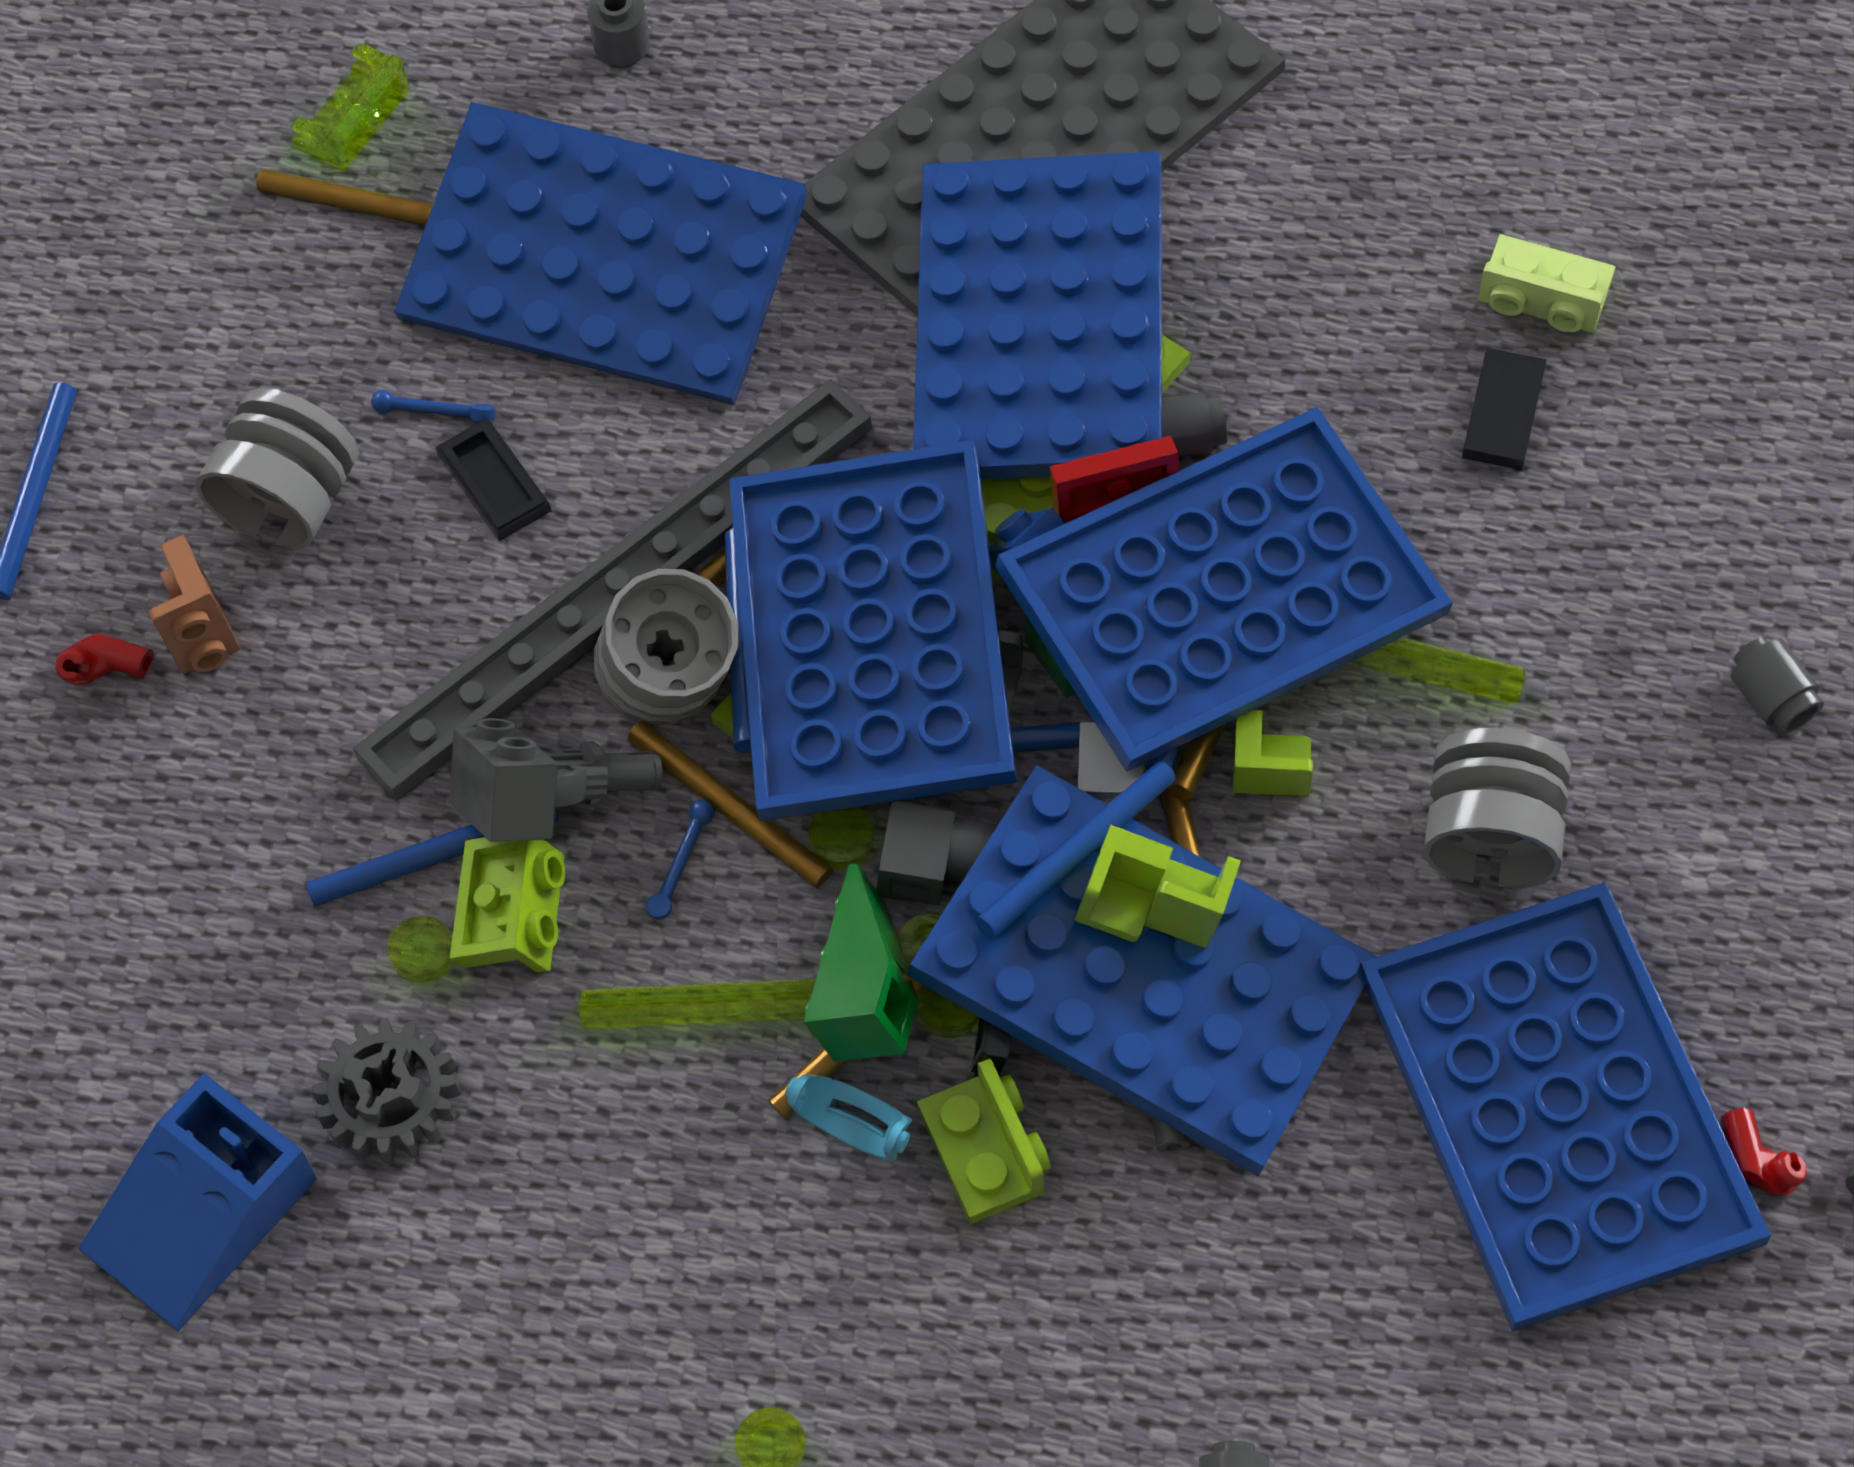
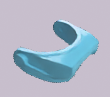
[785,1074,912,1162]

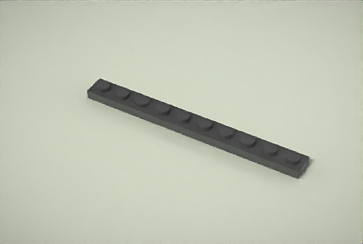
[353,379,872,801]

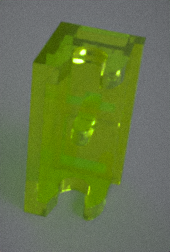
[290,44,410,172]

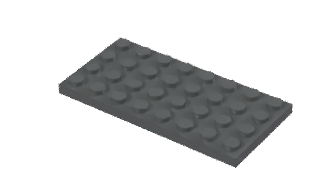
[800,0,1285,317]

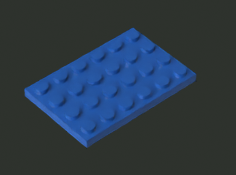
[394,102,808,405]
[913,151,1162,480]
[995,407,1453,772]
[729,440,1017,821]
[907,765,1377,1177]
[1360,882,1771,1332]

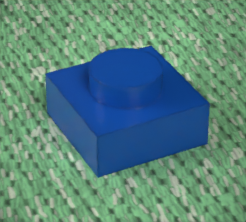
[989,508,1065,573]

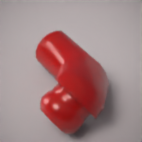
[55,634,154,685]
[1720,1108,1807,1196]

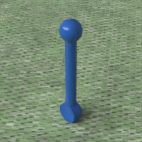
[371,390,495,422]
[646,800,714,920]

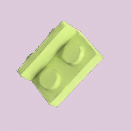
[1478,234,1616,333]

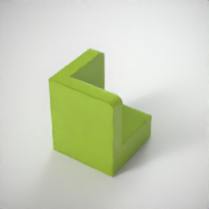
[1232,710,1313,796]
[1074,824,1173,942]
[1144,856,1241,948]

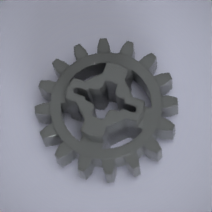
[312,1018,461,1164]

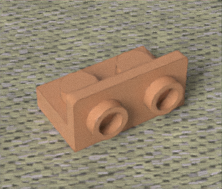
[149,534,240,674]

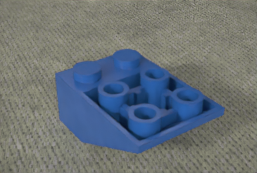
[79,1073,317,1331]

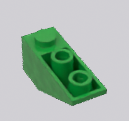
[804,864,918,1062]

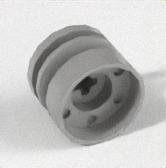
[195,388,360,550]
[594,569,738,725]
[1423,727,1572,889]

